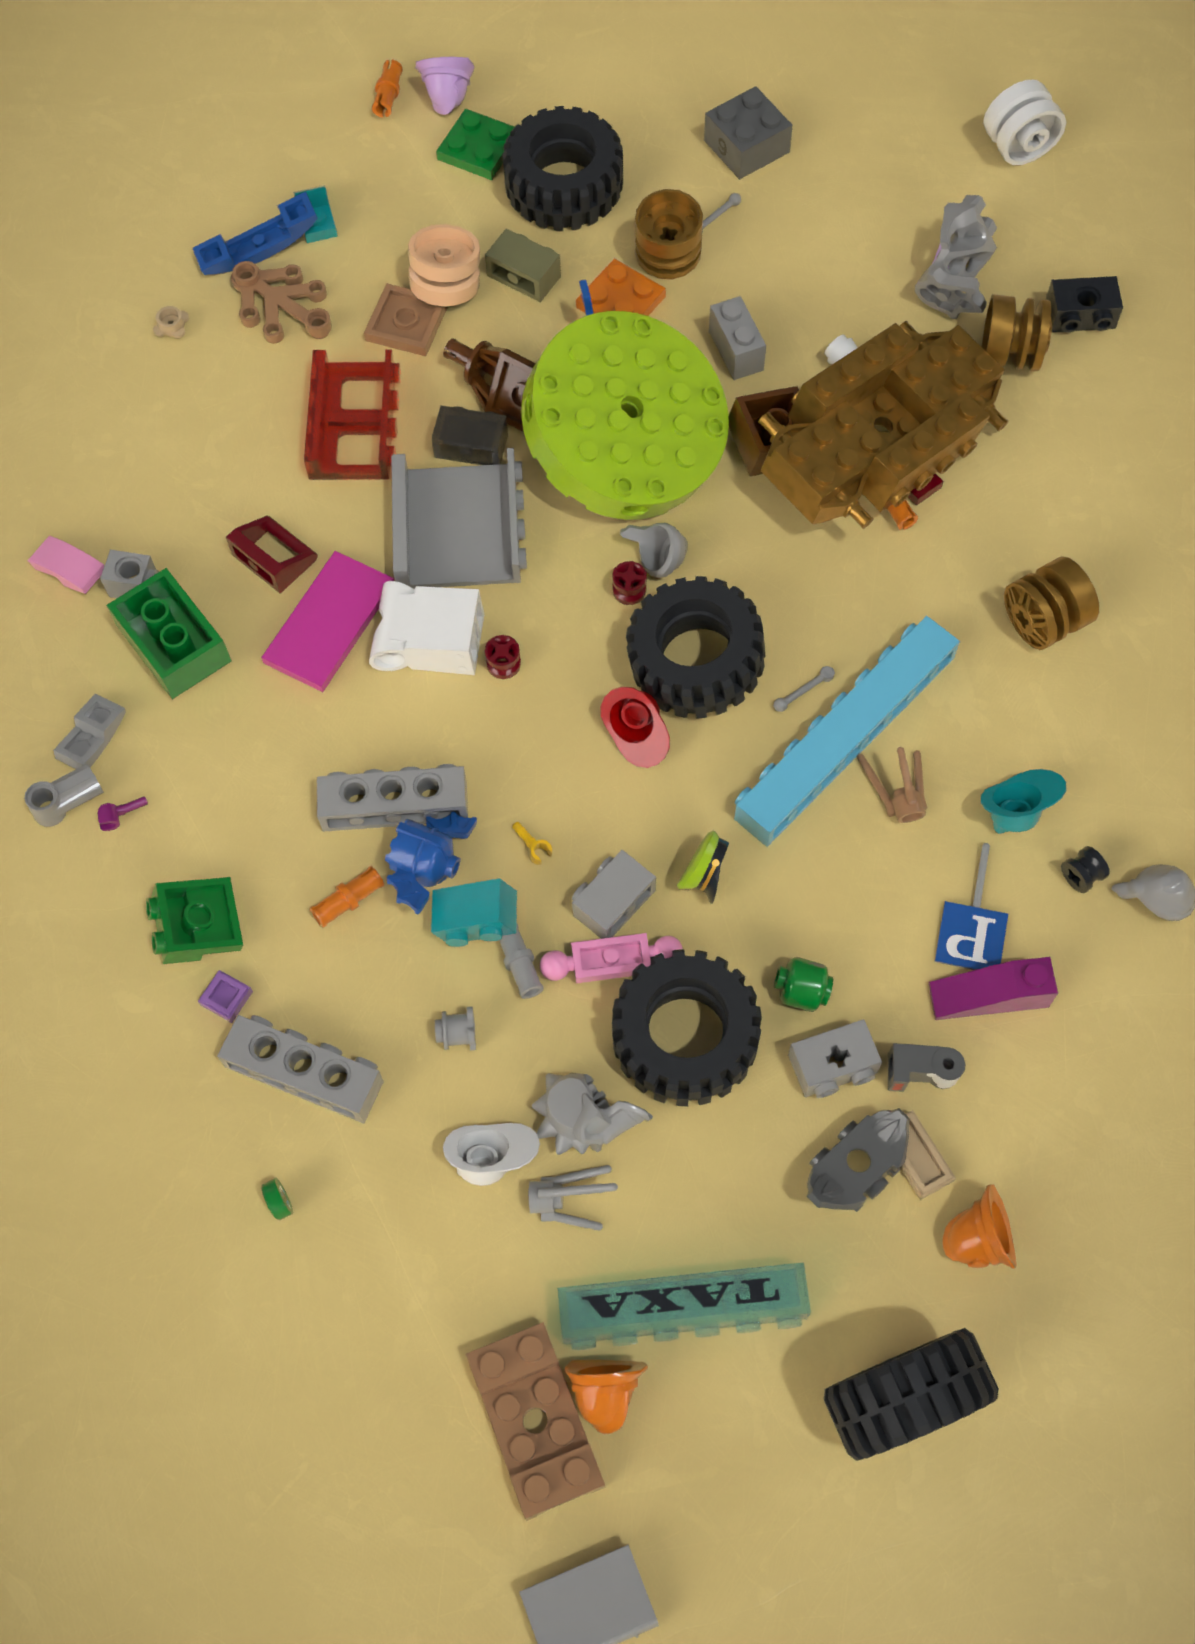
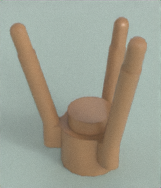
[857,747,927,823]

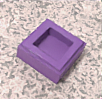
[198,970,253,1023]

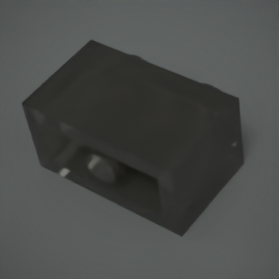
[431,405,508,465]

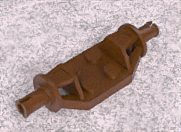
[443,338,536,432]

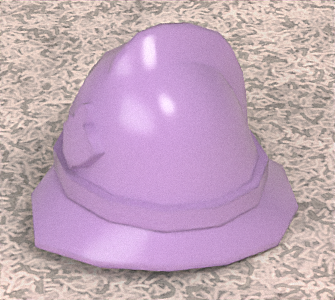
[415,57,474,115]

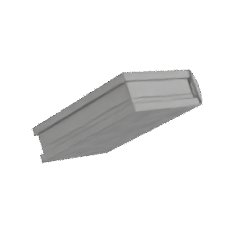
[519,1545,659,1644]

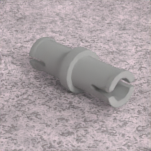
[499,924,544,999]

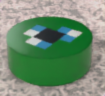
[261,1178,293,1220]

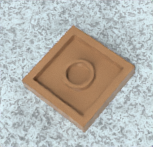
[364,283,448,356]

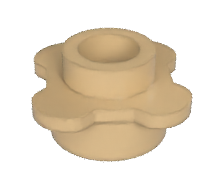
[153,306,189,338]

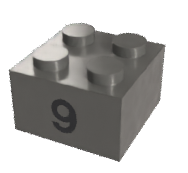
[704,86,793,180]

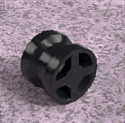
[1061,846,1110,894]

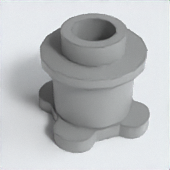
[435,1006,476,1051]

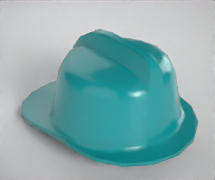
[981,769,1067,834]

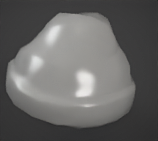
[620,523,688,578]
[1112,864,1195,921]

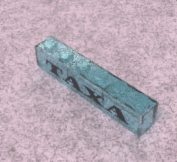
[558,1263,811,1350]

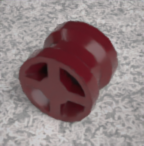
[612,561,647,605]
[484,635,521,679]

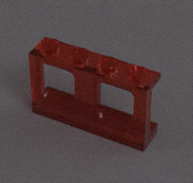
[304,349,401,480]

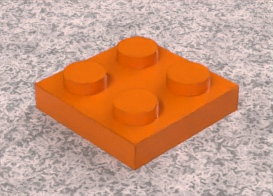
[576,258,666,316]

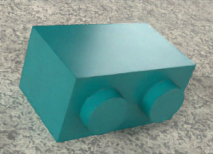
[431,878,517,947]

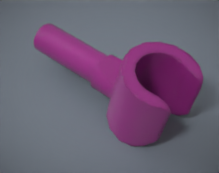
[97,796,148,831]

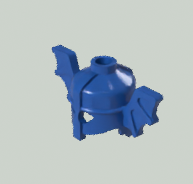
[385,811,477,915]

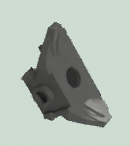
[807,1108,910,1212]

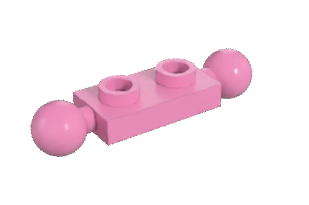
[540,933,683,983]

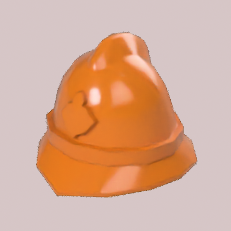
[943,1184,1017,1269]
[565,1360,648,1434]

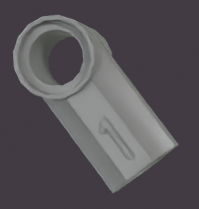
[24,764,104,827]

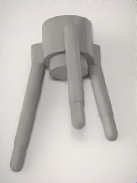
[529,1165,618,1230]

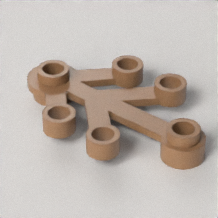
[231,261,332,344]

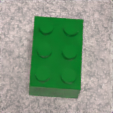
[106,568,232,699]

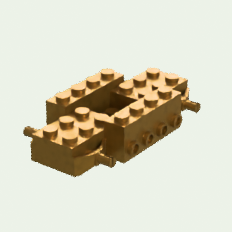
[758,321,1009,529]

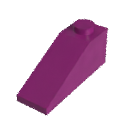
[928,957,1058,1020]

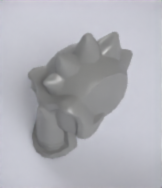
[532,1073,653,1155]

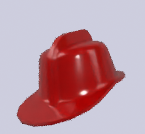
[600,686,670,768]

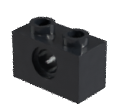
[1045,276,1123,333]

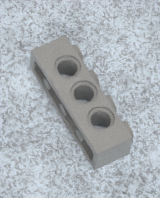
[317,764,468,832]
[217,1015,384,1124]

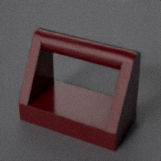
[226,515,318,594]

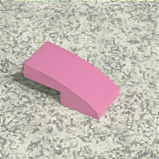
[28,536,104,594]

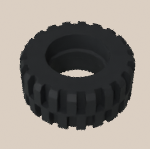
[503,106,623,231]
[626,576,766,719]
[612,949,762,1107]
[824,1328,999,1461]

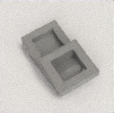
[53,694,126,769]

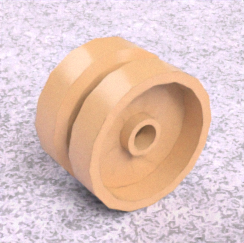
[408,224,480,306]

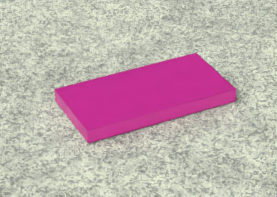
[261,551,394,692]

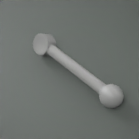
[702,193,741,233]
[774,666,835,712]

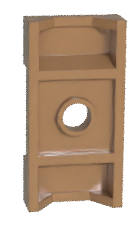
[466,1322,606,1521]

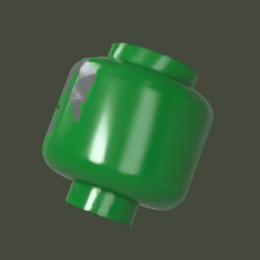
[774,957,834,1012]

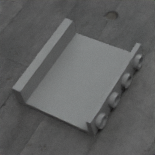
[391,448,527,589]

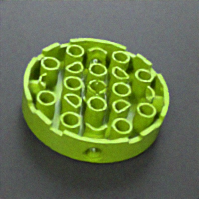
[522,311,729,520]

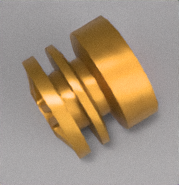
[635,189,703,279]
[982,294,1052,371]
[1004,556,1099,650]

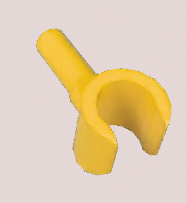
[512,822,552,865]

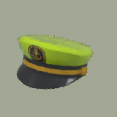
[677,830,729,904]

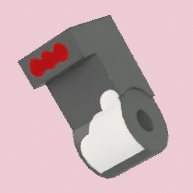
[888,1043,966,1092]

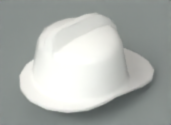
[443,1123,540,1186]

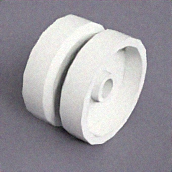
[983,80,1066,165]

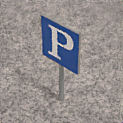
[935,843,1008,970]

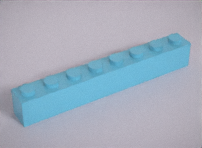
[734,616,960,847]

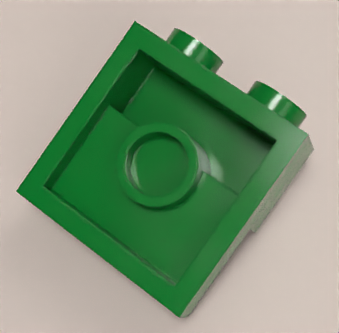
[146,877,243,964]

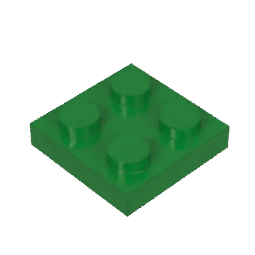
[436,108,514,180]

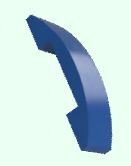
[192,191,318,275]

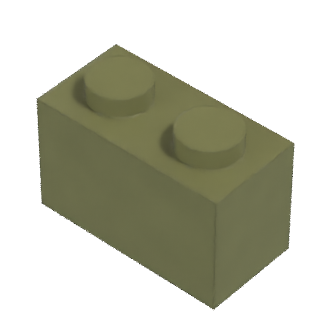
[485,229,561,302]

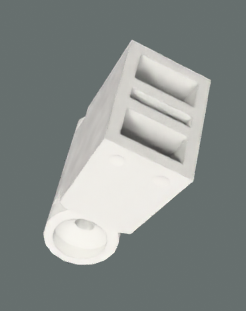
[369,581,485,675]

